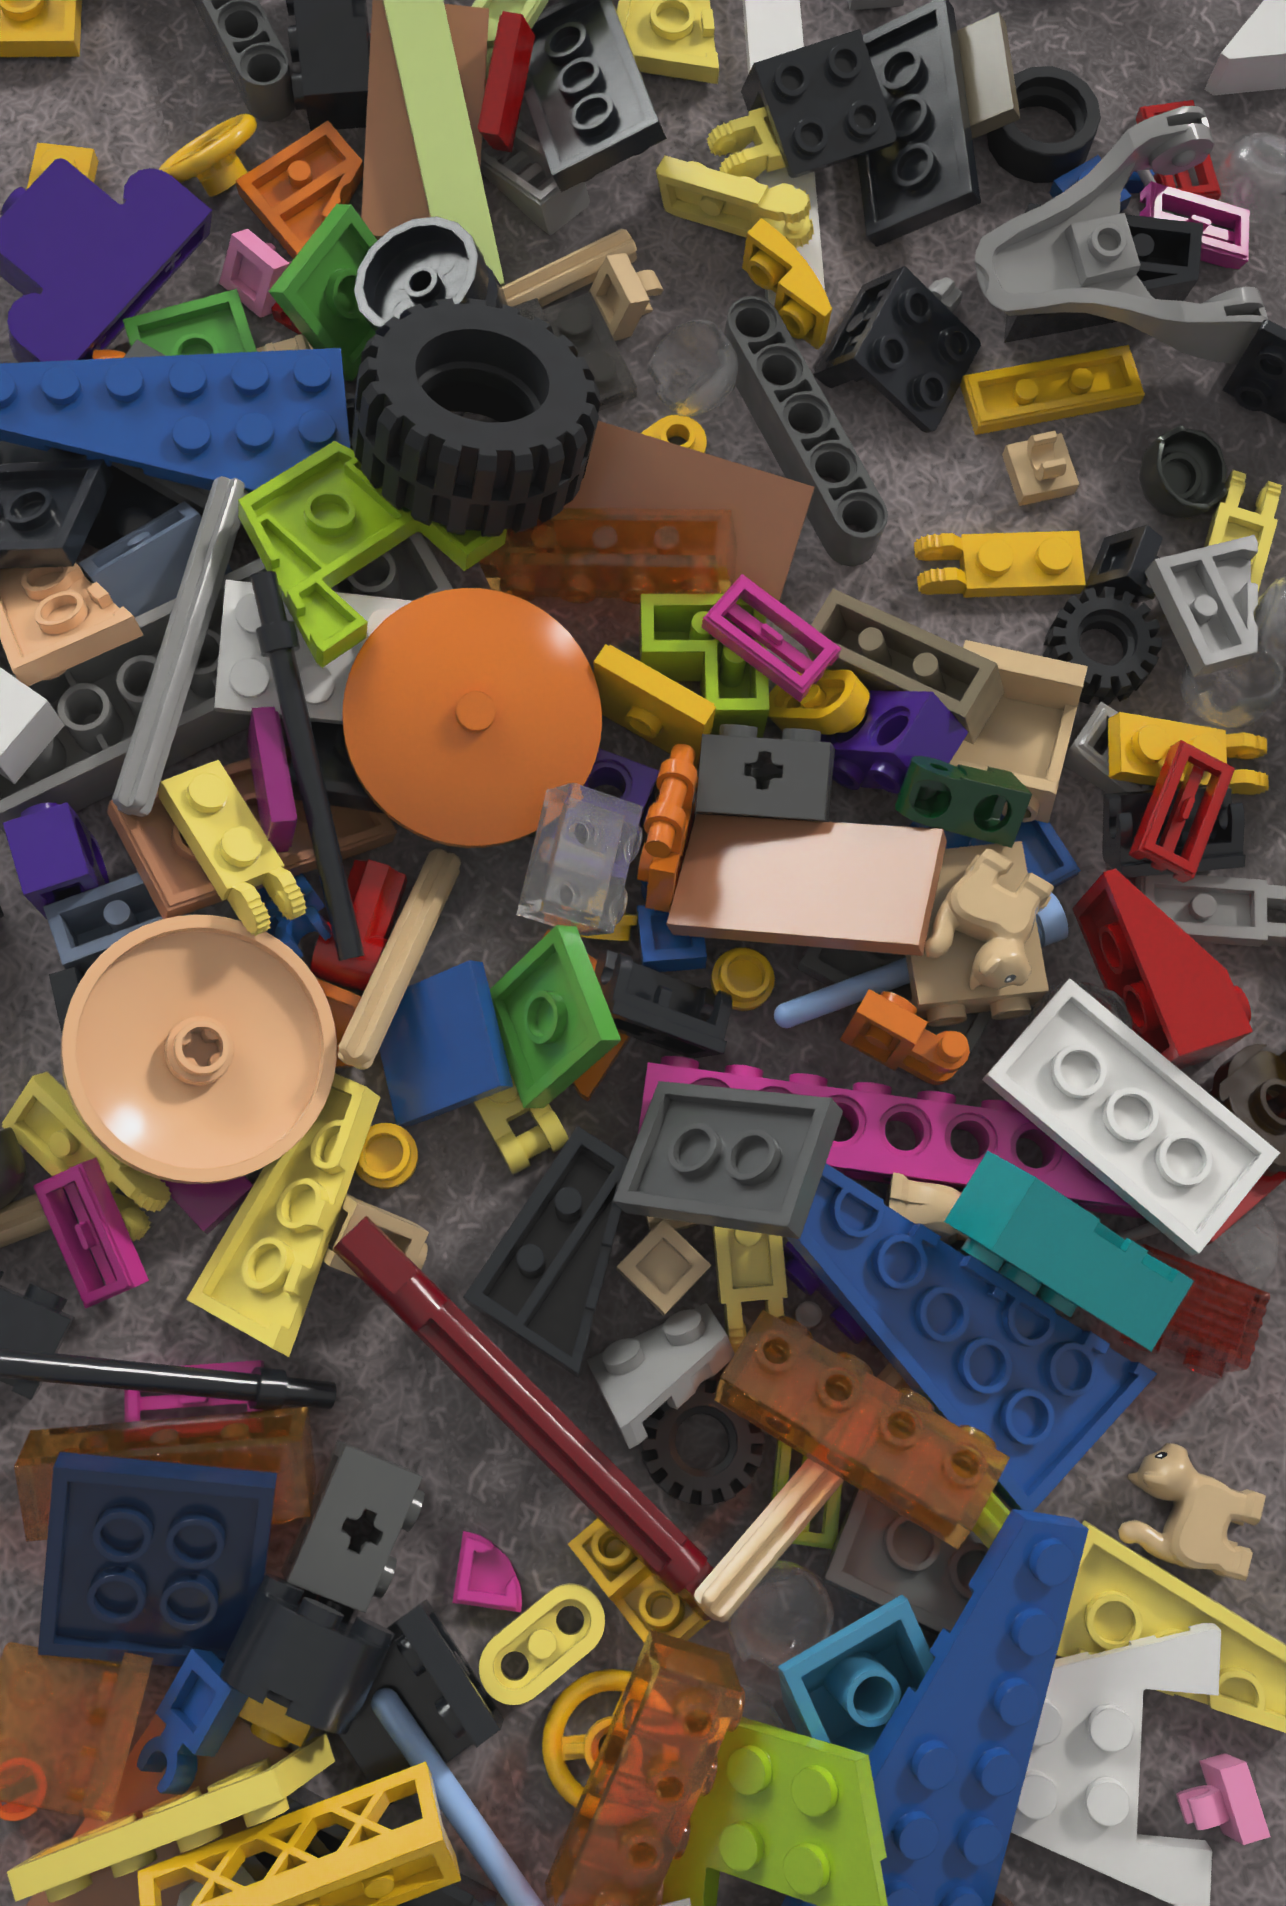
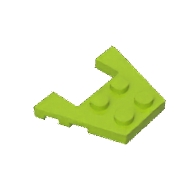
[238,441,507,668]
[648,1716,889,1906]

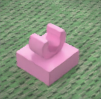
[219,229,292,318]
[1176,1753,1271,1845]

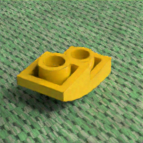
[742,218,832,350]
[568,1518,710,1664]

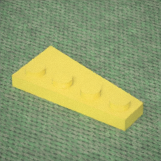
[617,0,719,84]
[186,1073,380,1357]
[1056,1520,1286,1733]
[7,1733,335,1903]

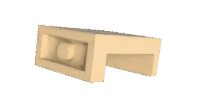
[949,640,1088,823]
[905,841,1049,1027]

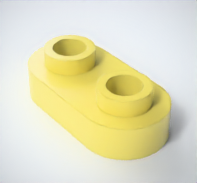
[479,1583,605,1705]

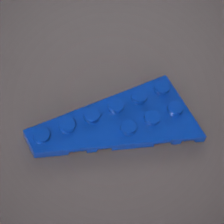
[0,348,350,493]
[786,1164,1157,1512]
[781,1509,1089,1906]

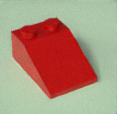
[1072,868,1253,1069]

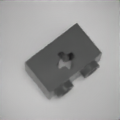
[696,724,835,822]
[280,1440,425,1613]

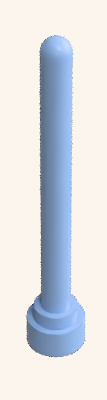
[774,892,1068,1028]
[371,1688,545,1906]

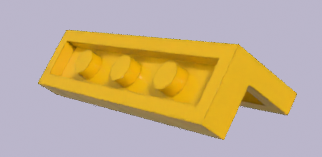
[137,1761,461,1906]

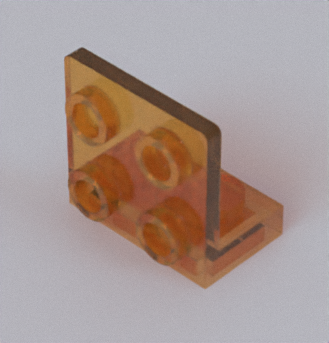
[0,1642,153,1822]

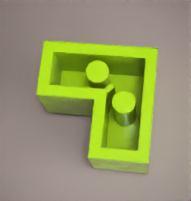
[639,594,770,738]

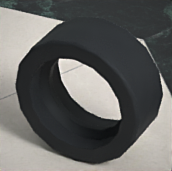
[987,66,1101,183]

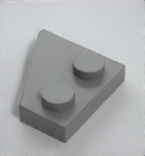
[1145,535,1258,677]
[586,1303,735,1449]

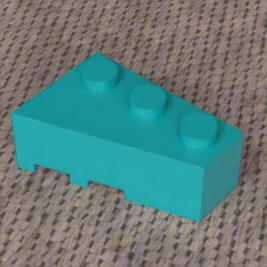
[944,1151,1194,1352]

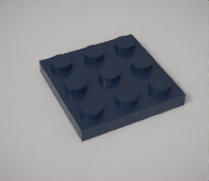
[38,1452,278,1667]

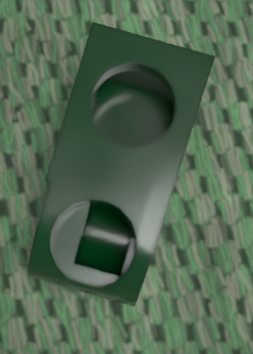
[895,756,1032,848]

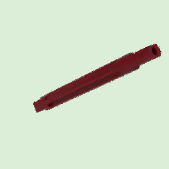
[332,1216,714,1621]

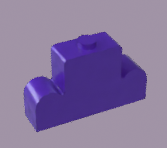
[0,158,213,363]

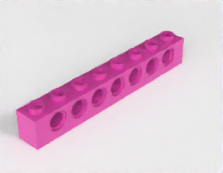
[638,1056,1146,1219]

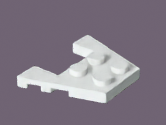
[1011,1623,1221,1906]

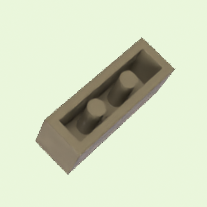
[805,588,1004,744]

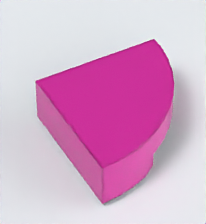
[452,1531,522,1612]

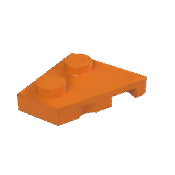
[235,121,364,259]

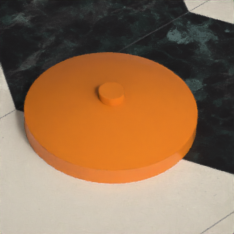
[343,588,602,848]

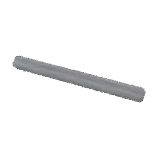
[112,476,248,817]

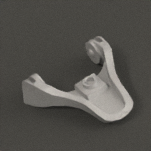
[975,106,1268,364]

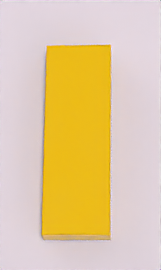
[960,345,1145,435]

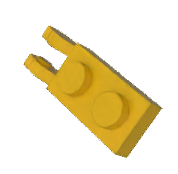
[914,531,1086,598]
[1108,712,1269,795]

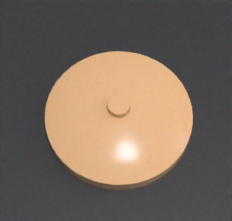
[61,915,337,1184]

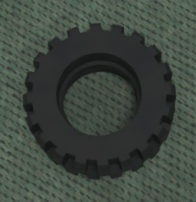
[352,298,601,537]

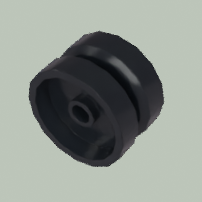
[354,216,508,332]

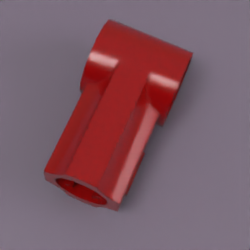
[310,859,408,991]

